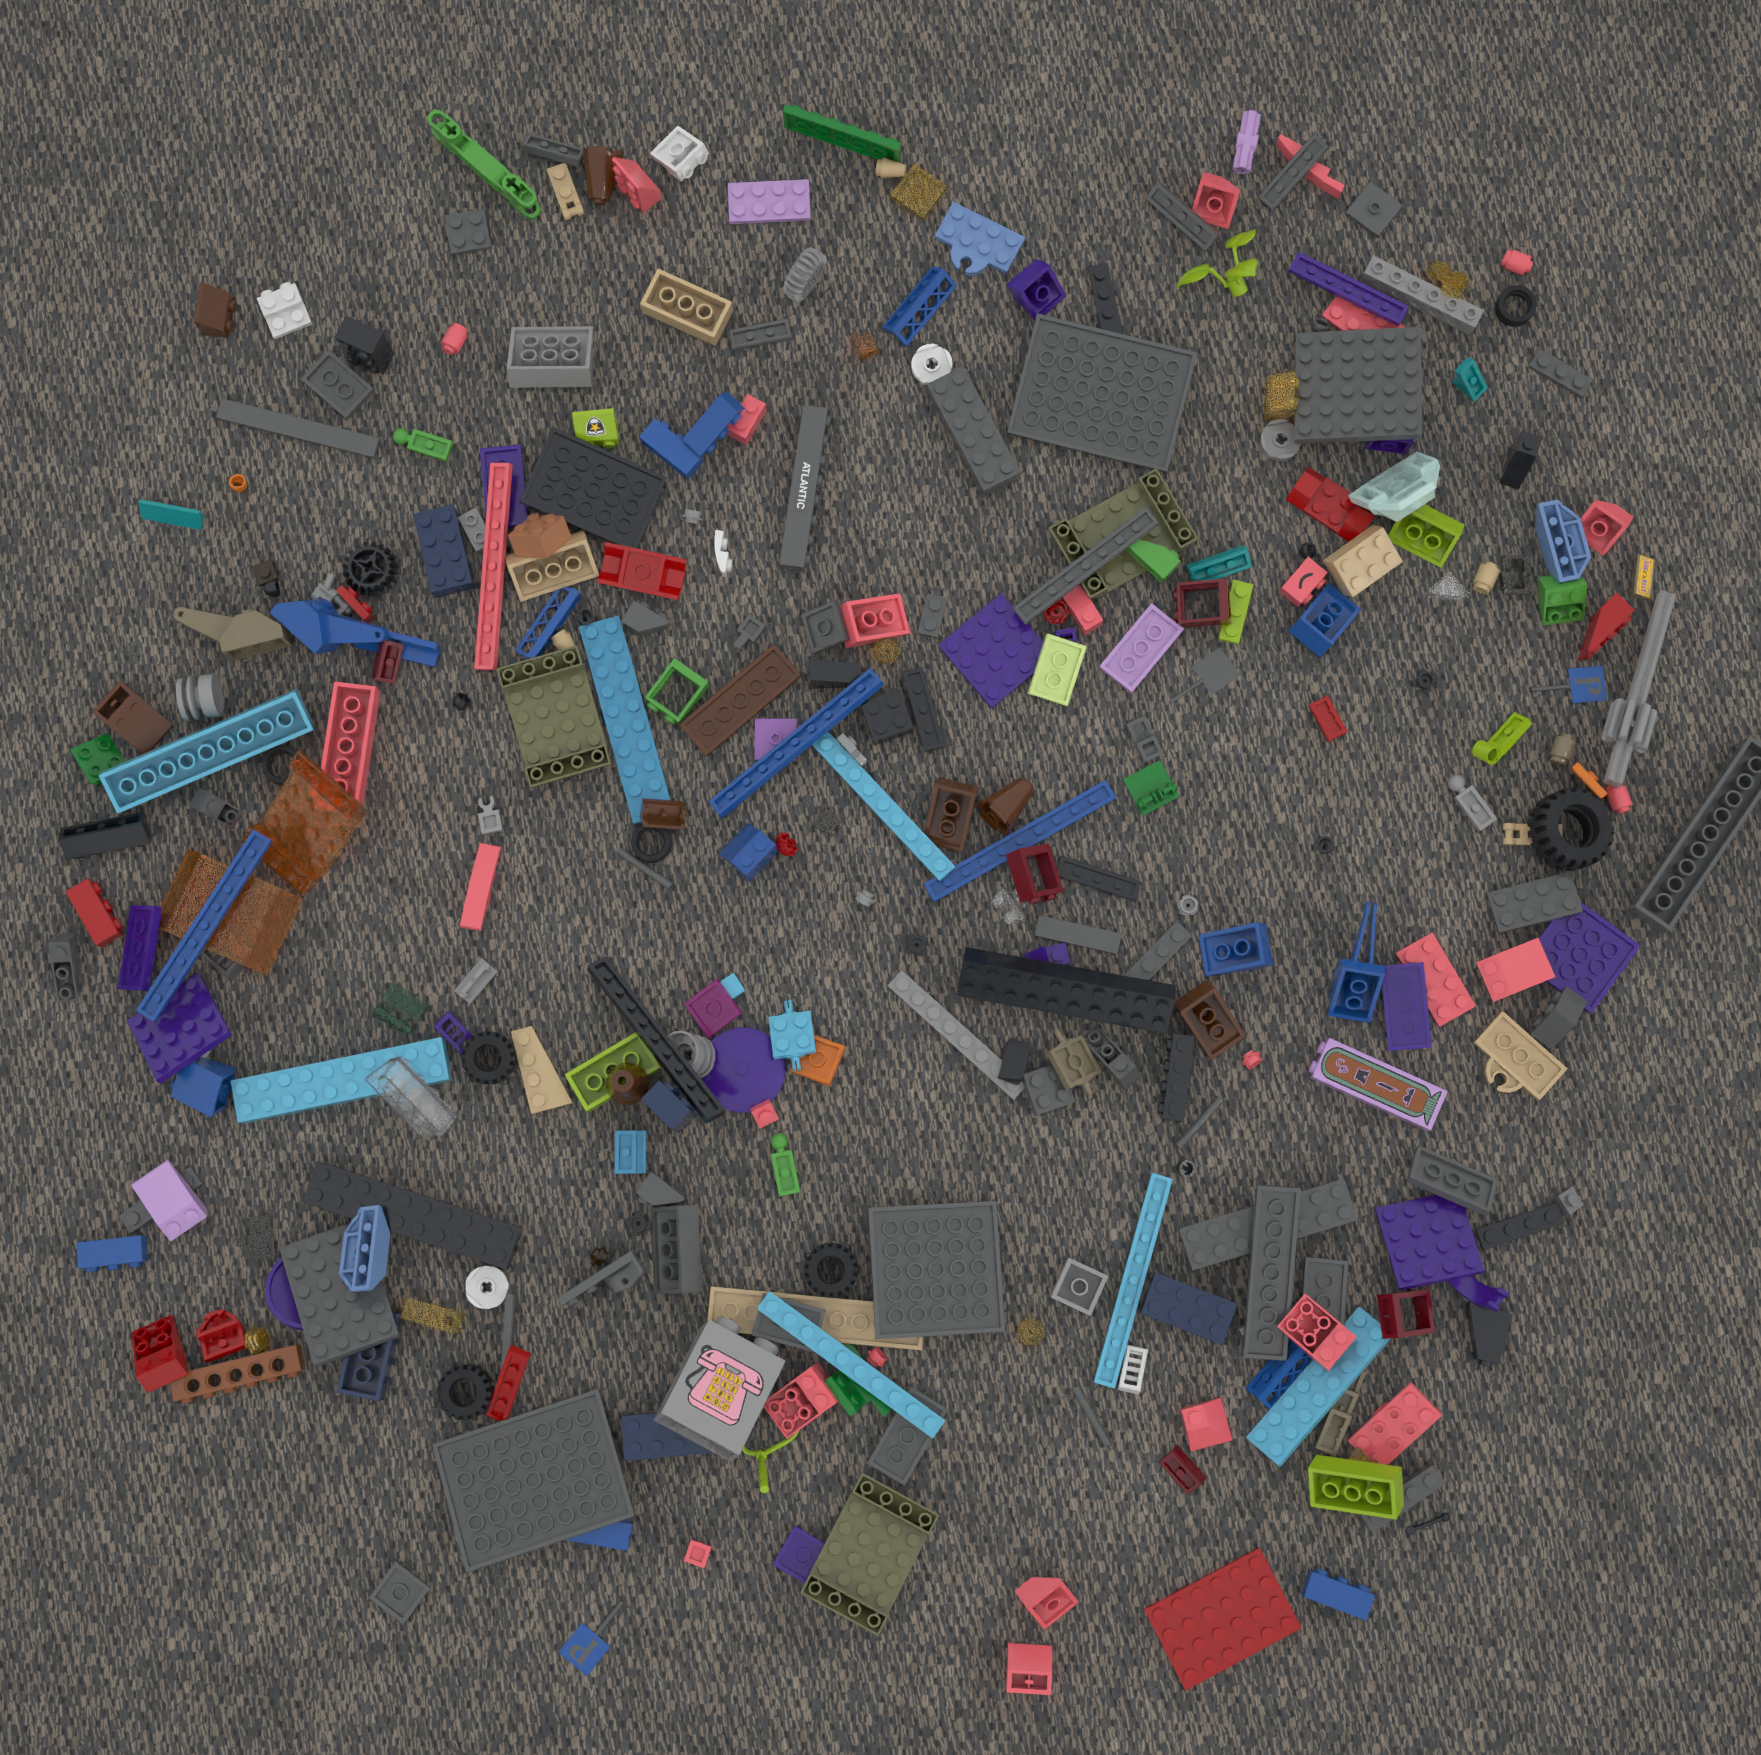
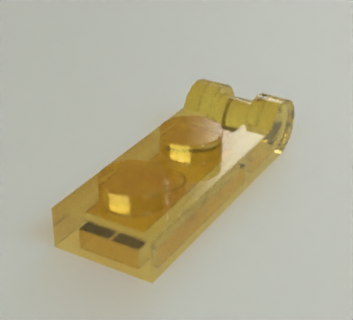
[401,1297,466,1334]

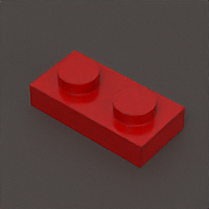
[336,585,375,622]

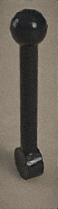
[1406,1513,1450,1535]

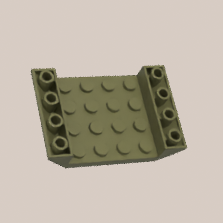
[1048,468,1199,599]
[496,645,611,788]
[800,1473,939,1636]

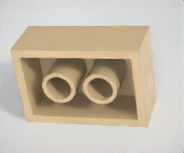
[1323,525,1403,597]

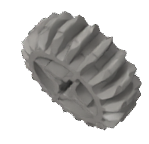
[783,247,826,302]

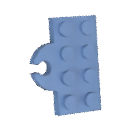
[934,202,1026,276]

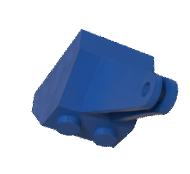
[270,599,389,654]
[1328,901,1385,1023]

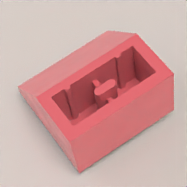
[1006,1643,1052,1695]

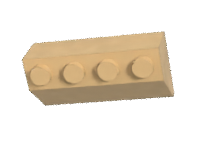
[506,530,599,602]

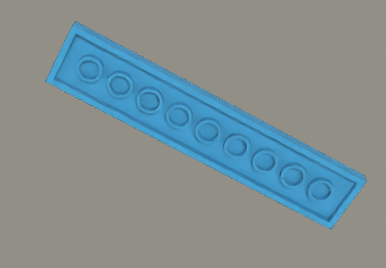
[579,615,670,825]

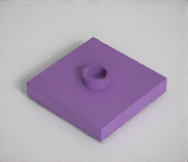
[755,719,797,761]

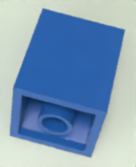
[719,824,778,882]
[170,1056,237,1117]

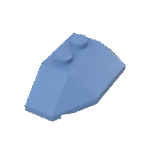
[1536,500,1591,583]
[339,1205,390,1292]

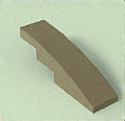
[1315,1370,1366,1456]

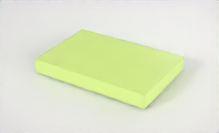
[1027,633,1087,706]

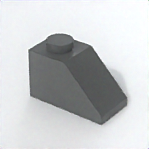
[636,1172,687,1206]

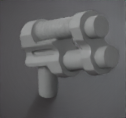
[311,573,354,616]

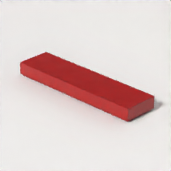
[486,1345,531,1421]

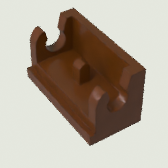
[639,798,687,830]

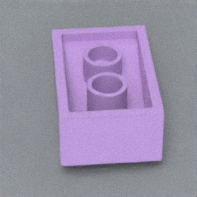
[131,1160,207,1242]

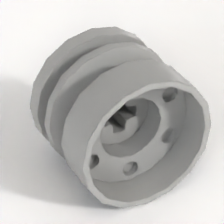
[176,673,224,722]
[662,1030,716,1078]

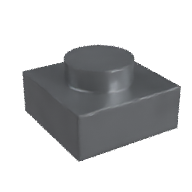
[1554,1187,1584,1217]

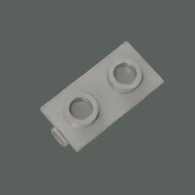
[454,958,498,1004]

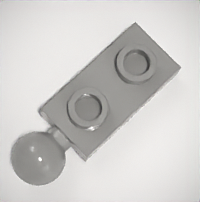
[458,508,485,559]
[1448,775,1497,832]

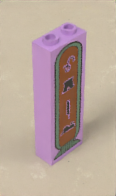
[1308,1038,1448,1131]

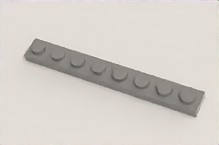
[887,970,1025,1100]

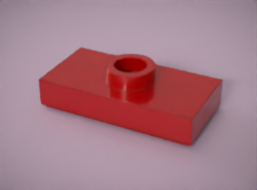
[1308,695,1347,742]

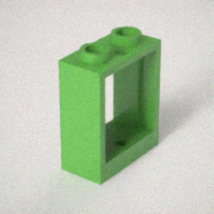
[645,658,709,725]

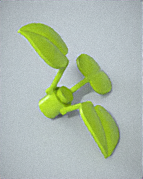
[1177,230,1258,297]

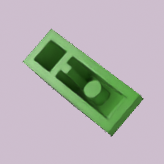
[1125,539,1181,583]

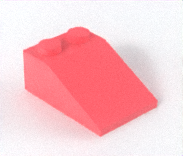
[840,594,910,648]
[1476,938,1556,1002]

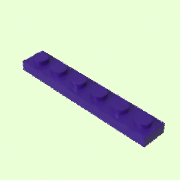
[1288,252,1409,327]

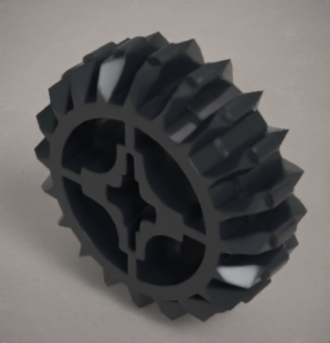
[342,541,399,597]

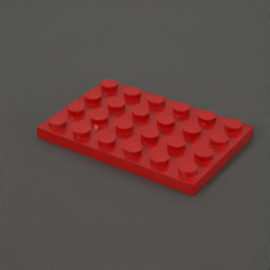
[1144,1547,1301,1691]

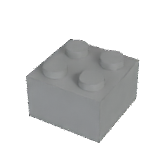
[1050,1258,1108,1316]

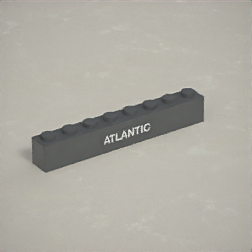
[779,405,832,572]

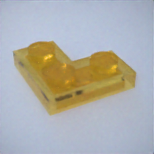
[1427,260,1470,300]

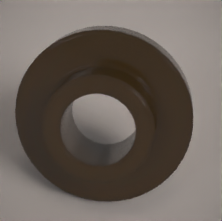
[589,1246,609,1267]

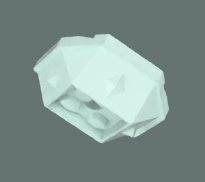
[1348,452,1440,522]

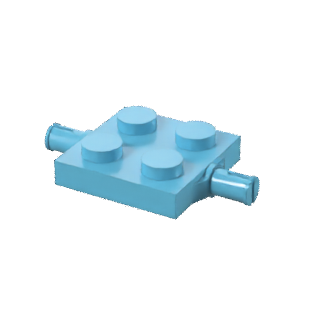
[768,1000,816,1071]

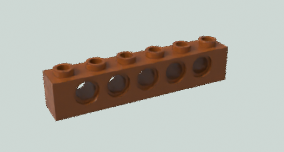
[170,1344,305,1404]

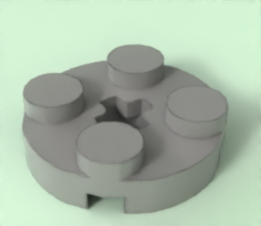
[1260,419,1301,461]

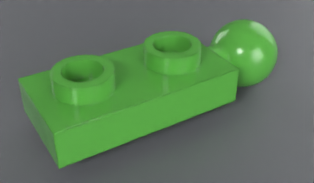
[393,428,454,462]
[771,1133,800,1197]

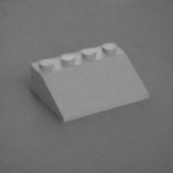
[507,326,593,388]

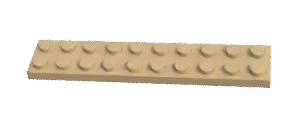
[707,1286,923,1350]

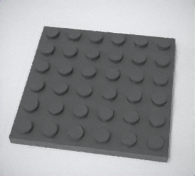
[1294,327,1422,444]
[867,1201,1005,1340]

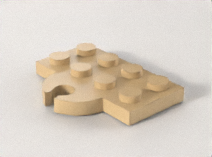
[1473,1011,1567,1101]

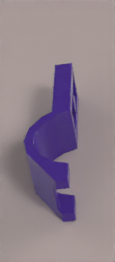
[1445,1276,1510,1312]

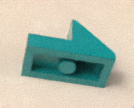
[1452,357,1488,402]

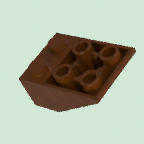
[92,681,173,754]

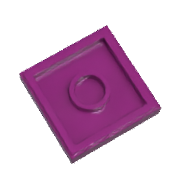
[684,979,742,1038]

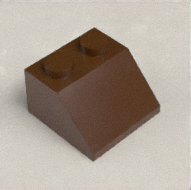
[194,282,236,338]

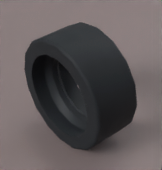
[1495,285,1537,327]
[261,745,304,786]
[631,824,672,863]

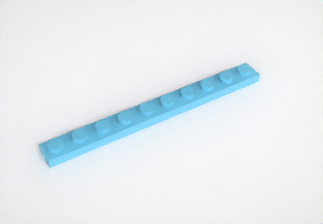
[812,732,955,882]
[1093,1173,1173,1389]
[757,1291,945,1439]

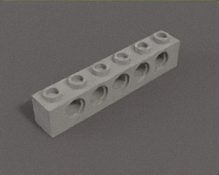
[1360,255,1484,335]

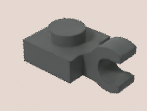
[733,614,766,653]

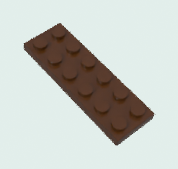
[679,644,801,757]

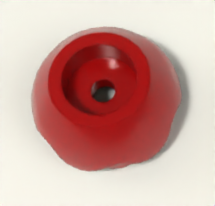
[1043,599,1069,625]
[775,832,798,856]

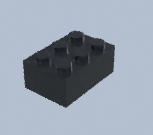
[335,316,395,375]

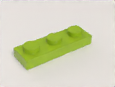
[1218,579,1254,645]

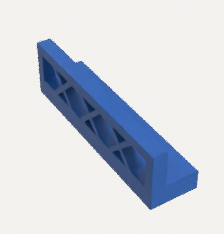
[882,266,957,347]
[515,587,582,659]
[354,631,441,668]
[1245,1337,1313,1410]

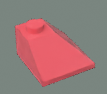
[1192,172,1240,229]
[1581,500,1633,556]
[1179,1397,1232,1451]
[1015,1577,1079,1630]

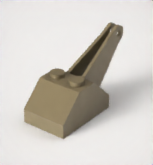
[173,607,293,661]

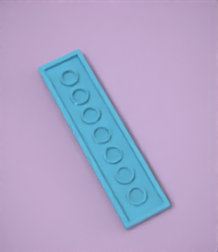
[1246,1307,1390,1467]

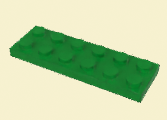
[783,104,901,163]

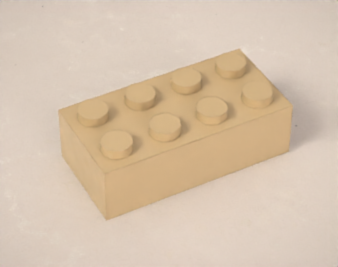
[640,269,733,346]

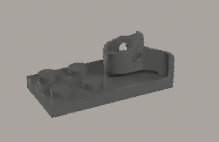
[557,1251,647,1307]

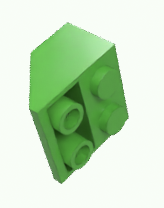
[1537,575,1587,625]

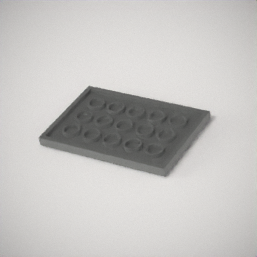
[279,1223,400,1368]

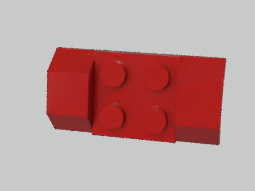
[1286,467,1376,542]
[597,542,687,600]

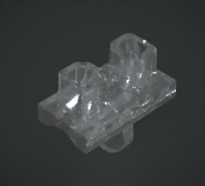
[991,887,1029,925]

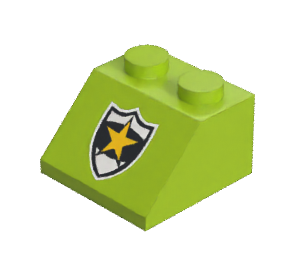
[572,408,620,449]

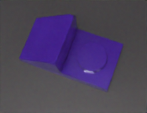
[1024,943,1070,965]

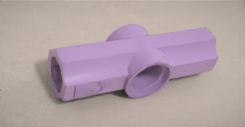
[1232,110,1261,174]

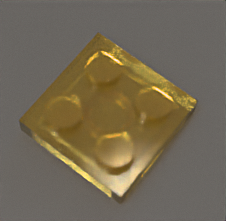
[891,163,947,220]

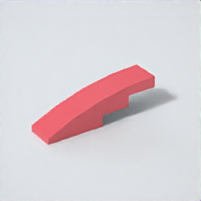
[1276,134,1345,199]
[460,843,501,931]

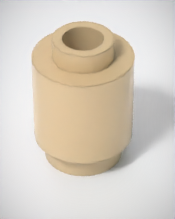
[1473,562,1500,594]

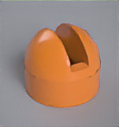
[229,474,247,493]

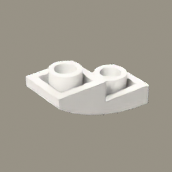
[714,530,733,577]

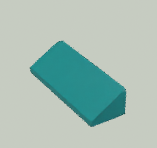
[139,499,205,530]
[1186,545,1252,581]

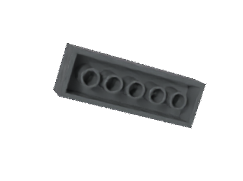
[926,366,1021,497]

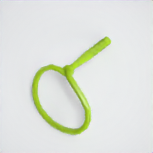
[742,1407,800,1493]

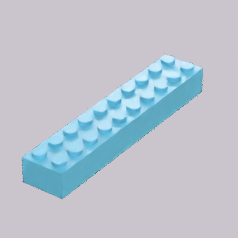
[98,689,315,814]
[231,1037,453,1124]

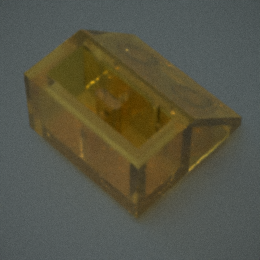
[1263,370,1299,421]

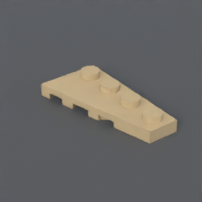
[511,1026,573,1114]

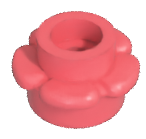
[1242,1050,1262,1069]
[867,1347,887,1367]

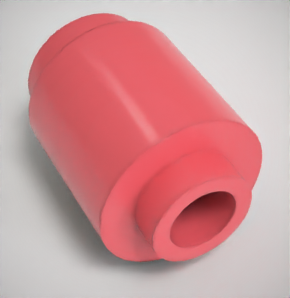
[1501,249,1533,276]
[440,323,468,355]
[1606,785,1633,814]

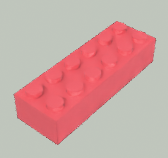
[315,682,380,814]

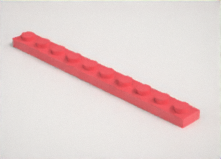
[474,463,513,671]

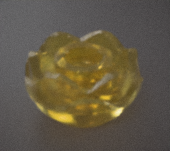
[874,638,900,664]
[1017,1318,1044,1346]
[245,1327,270,1353]

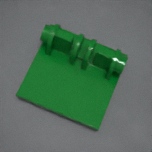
[70,733,125,786]
[1123,760,1180,816]

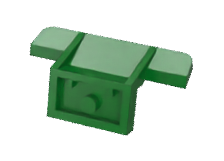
[824,1343,892,1417]

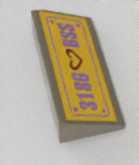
[1630,554,1655,600]

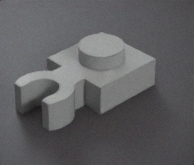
[837,733,867,767]
[478,796,503,835]

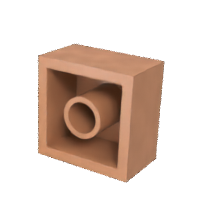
[508,513,572,559]

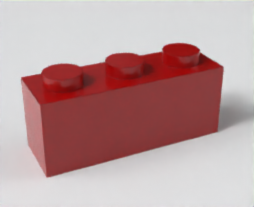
[65,878,124,948]

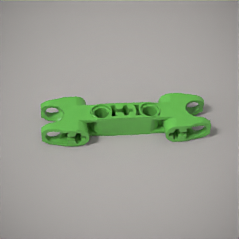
[427,109,541,220]

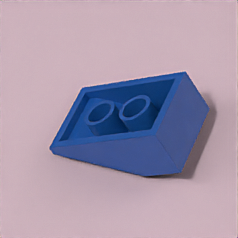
[1289,583,1361,658]
[1199,922,1274,977]

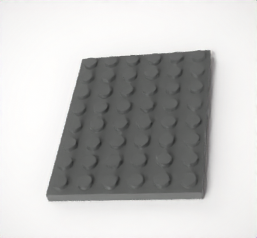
[1007,313,1197,473]
[432,1389,636,1573]

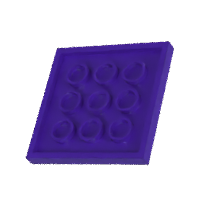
[938,593,1044,709]
[1539,902,1641,1014]
[127,973,232,1084]
[1375,1195,1485,1291]

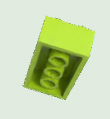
[565,1032,662,1113]
[1308,1455,1404,1520]

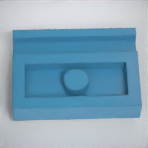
[615,1130,647,1174]

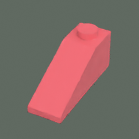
[1061,585,1103,636]

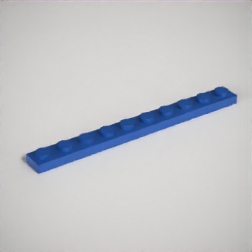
[709,668,885,818]
[923,780,1116,903]
[136,829,273,1022]

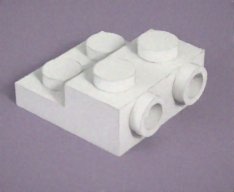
[650,126,709,182]
[257,282,312,339]

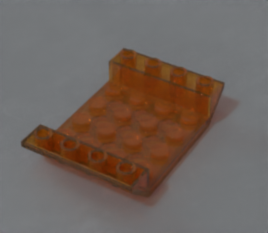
[241,750,364,896]
[159,849,303,975]

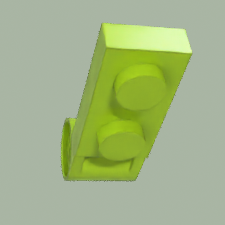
[1472,712,1532,765]

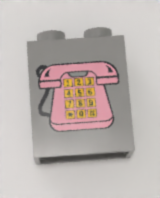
[654,1317,785,1462]

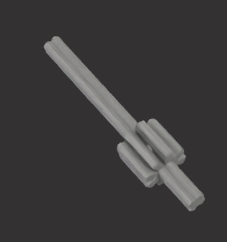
[1601,590,1676,788]

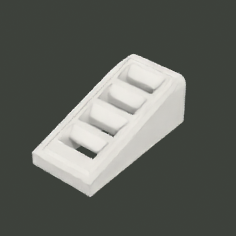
[1118,1345,1148,1395]

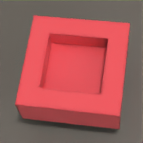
[750,1099,779,1128]
[684,1539,712,1568]

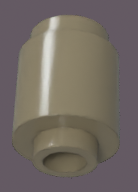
[1549,733,1576,766]

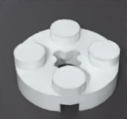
[911,344,952,385]
[465,1266,510,1309]

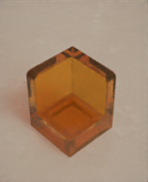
[851,331,878,361]

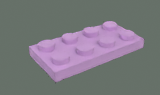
[728,179,811,224]
[1099,603,1184,694]

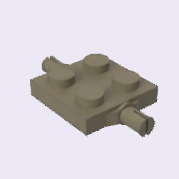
[1046,1028,1102,1096]

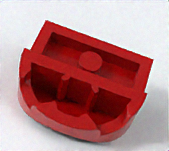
[196,1310,248,1363]

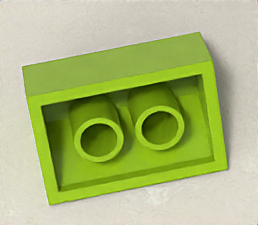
[1388,504,1465,568]

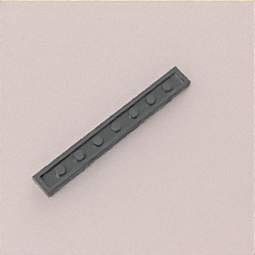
[216,399,380,459]
[1013,507,1159,625]

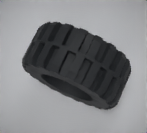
[1527,787,1614,872]

